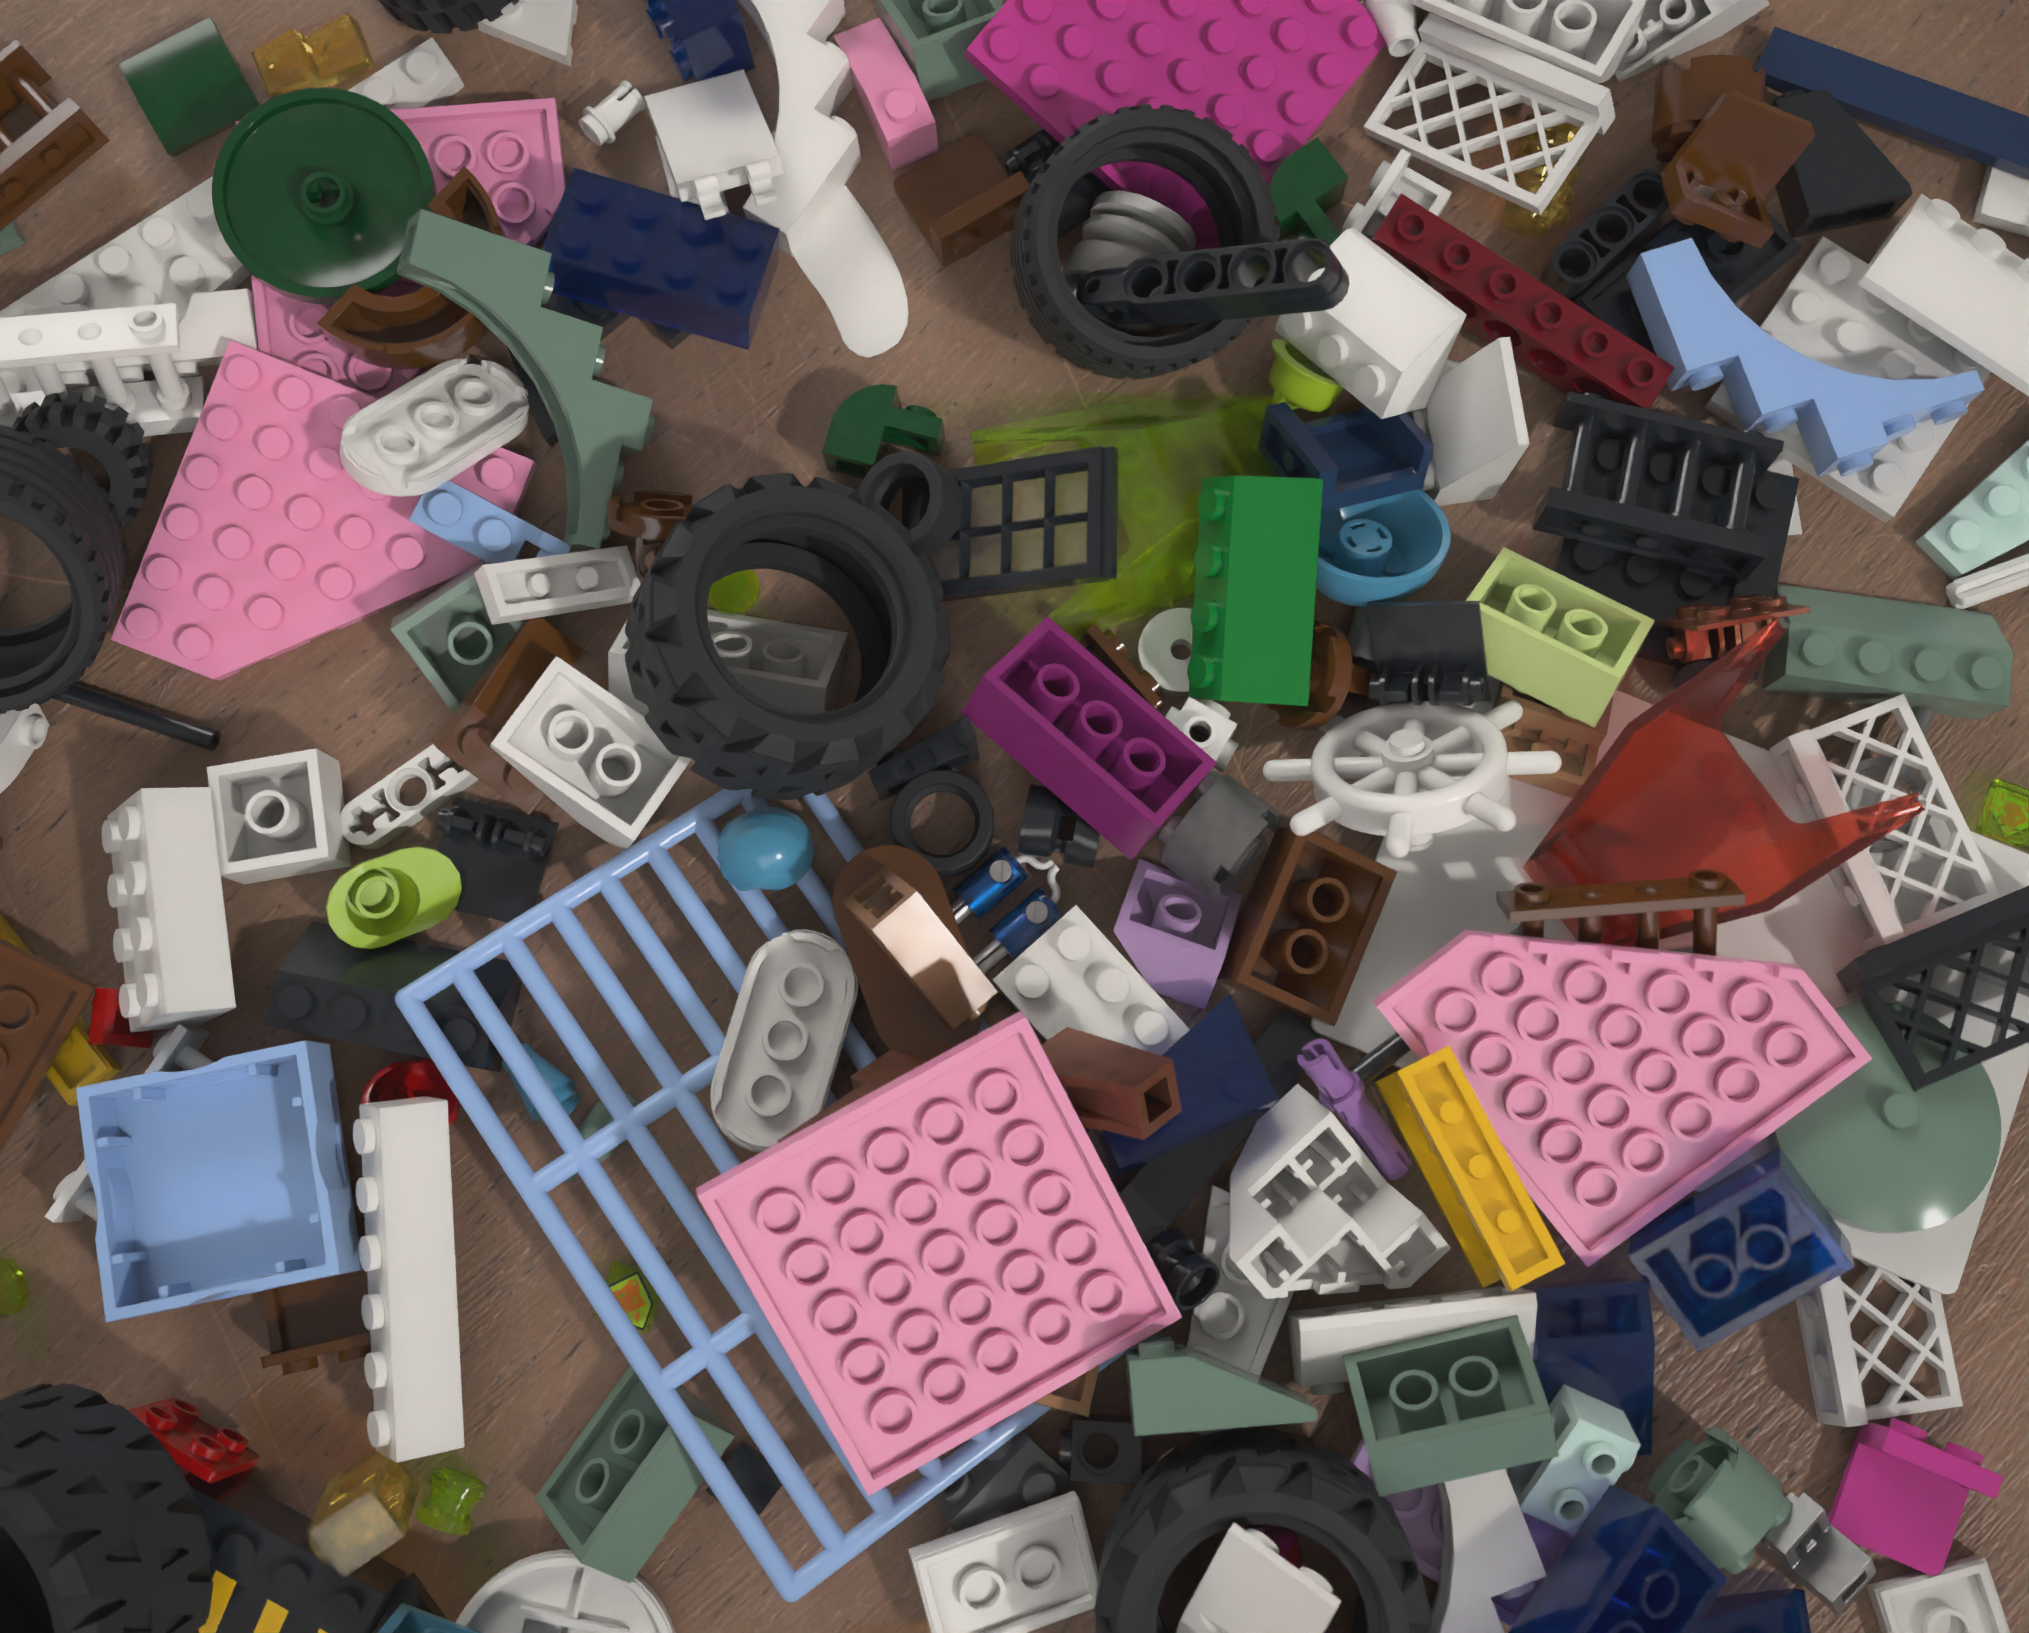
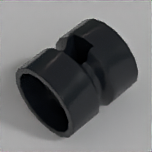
[1017,784,1100,869]

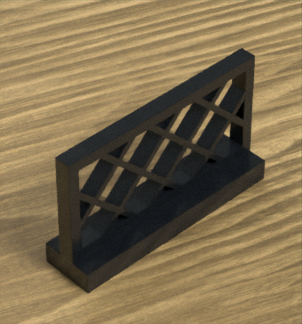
[1836,886,2029,1092]

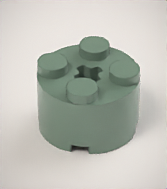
[1643,1427,1791,1575]

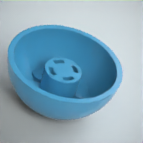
[1316,489,1451,608]

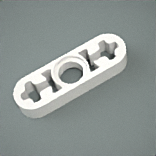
[340,744,478,849]

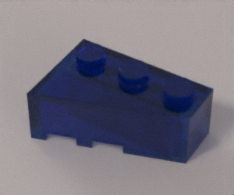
[1095,994,1279,1176]

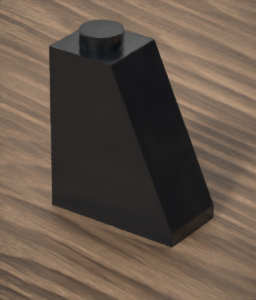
[1771,89,1913,238]

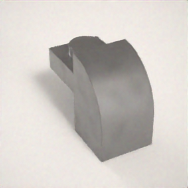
[1759,1492,1877,1616]

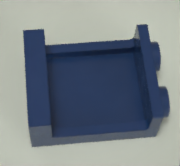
[1258,402,1434,513]

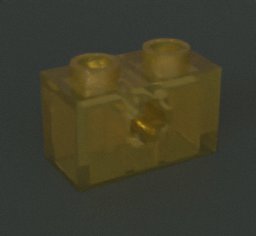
[308,1449,420,1578]

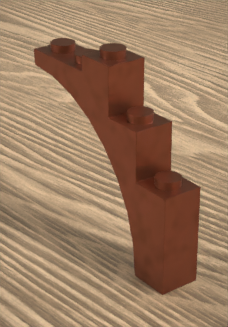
[778,1027,1182,1143]

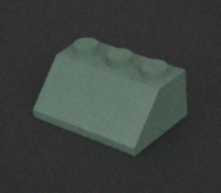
[535,1365,735,1584]

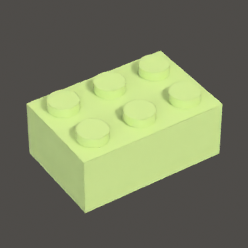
[1466,547,1655,728]

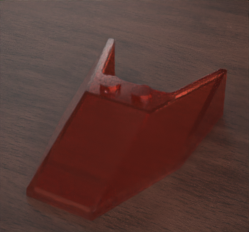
[1523,617,1926,947]

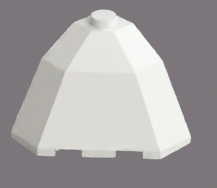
[1230,1084,1451,1299]

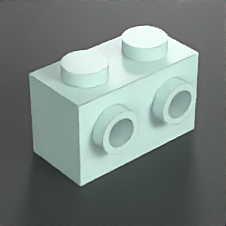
[1506,1384,1641,1536]

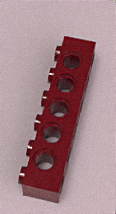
[1371,193,1675,410]

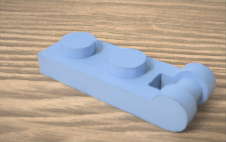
[409,481,572,564]

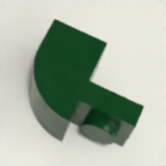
[1270,137,1349,246]
[822,384,945,479]

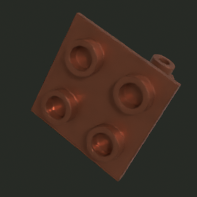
[1657,594,1810,663]

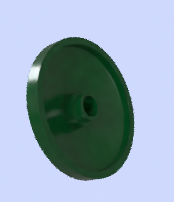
[212,87,437,305]

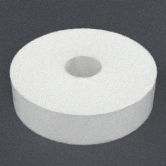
[1137,608,1193,696]

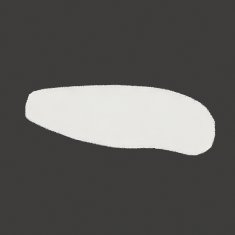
[771,131,909,358]

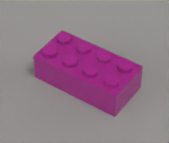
[961,616,1217,860]

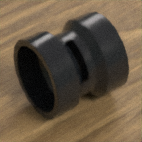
[1146,1228,1221,1310]

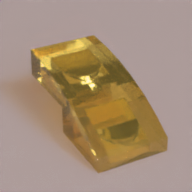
[251,13,375,98]

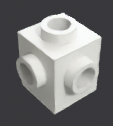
[1165,697,1239,774]

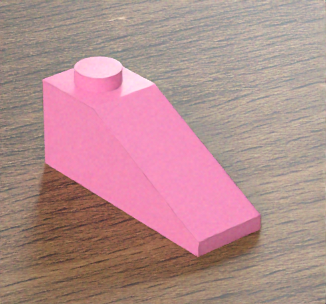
[833,17,939,171]

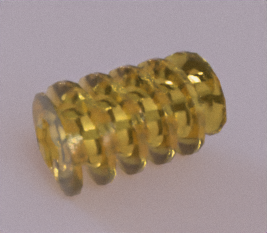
[1500,113,1584,236]

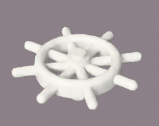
[1262,700,1562,858]

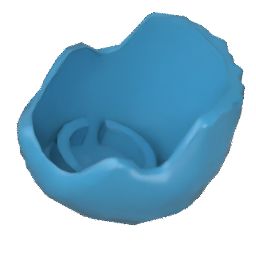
[717,807,814,891]

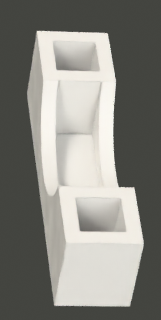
[23,289,259,388]

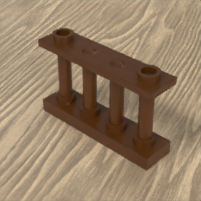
[0,39,110,231]
[1496,869,1746,956]

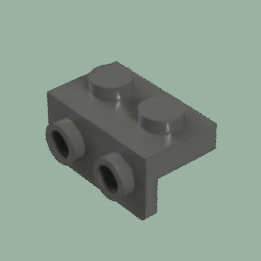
[932,1429,1070,1532]

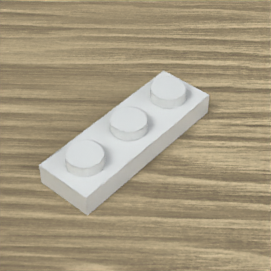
[474,545,640,625]

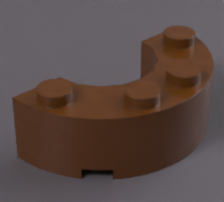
[317,166,506,369]

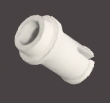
[579,80,646,146]

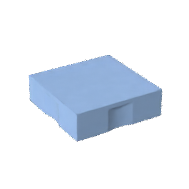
[76,1040,363,1322]

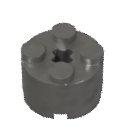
[1159,770,1283,903]

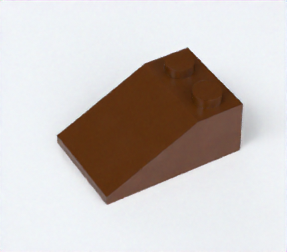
[431,617,609,815]

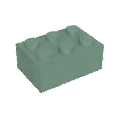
[1343,1315,1559,1497]

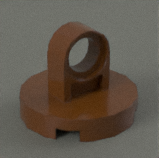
[607,491,693,581]
[1267,620,1370,731]

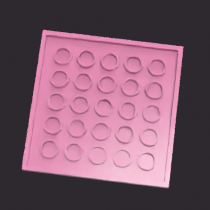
[696,1011,1182,1496]

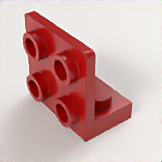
[128,1397,261,1483]

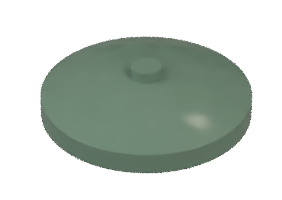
[1767,1002,2001,1234]

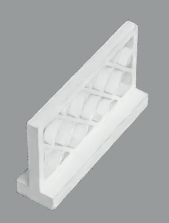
[1363,13,1616,215]
[1770,694,2002,951]
[1783,1191,1963,1427]

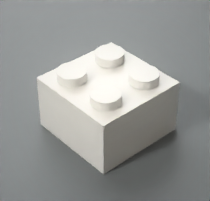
[207,748,352,884]

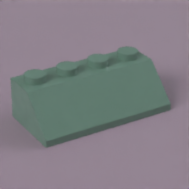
[1762,584,2013,720]

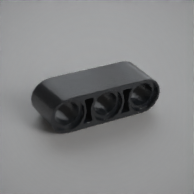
[1540,169,1669,302]

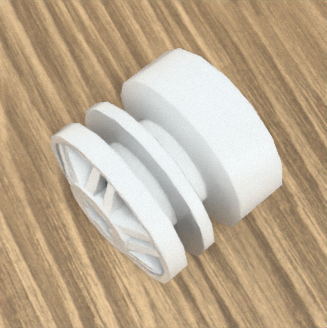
[1062,190,1197,332]

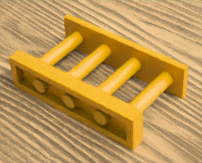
[1374,1045,1565,1291]

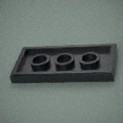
[1573,212,1802,356]

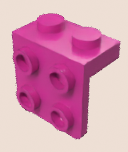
[1828,1418,2004,1576]

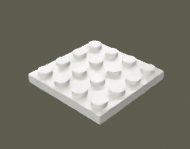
[1704,236,1991,523]

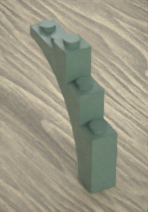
[397,209,655,552]

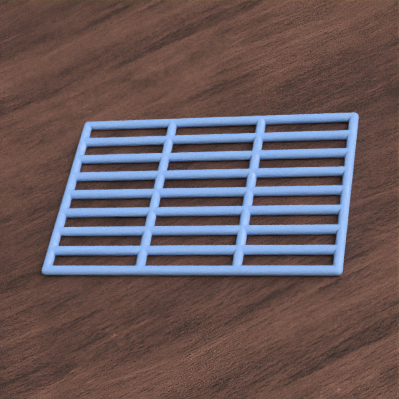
[395,789,1180,1602]

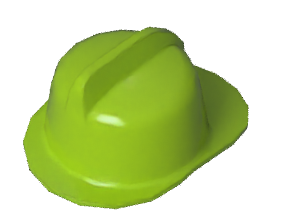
[1269,339,1345,412]
[326,846,462,949]

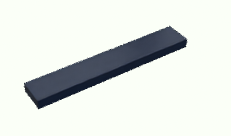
[1754,27,2029,180]

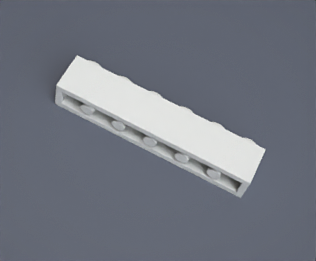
[353,1096,464,1463]

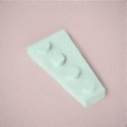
[1915,439,2029,580]

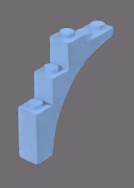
[1626,238,1985,477]

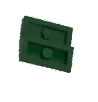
[119,17,261,157]

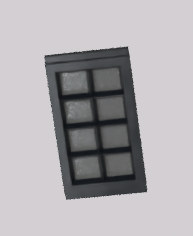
[902,446,1118,602]

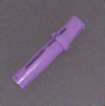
[1297,1038,1412,1181]

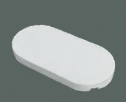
[340,358,529,497]
[711,929,858,1153]

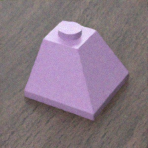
[1113,859,1242,1010]

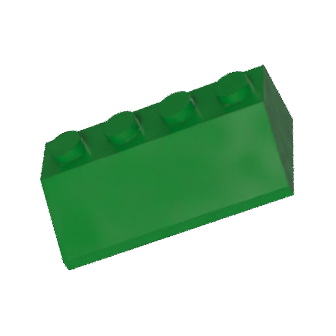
[1187,476,1323,706]

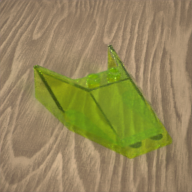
[970,396,1279,640]

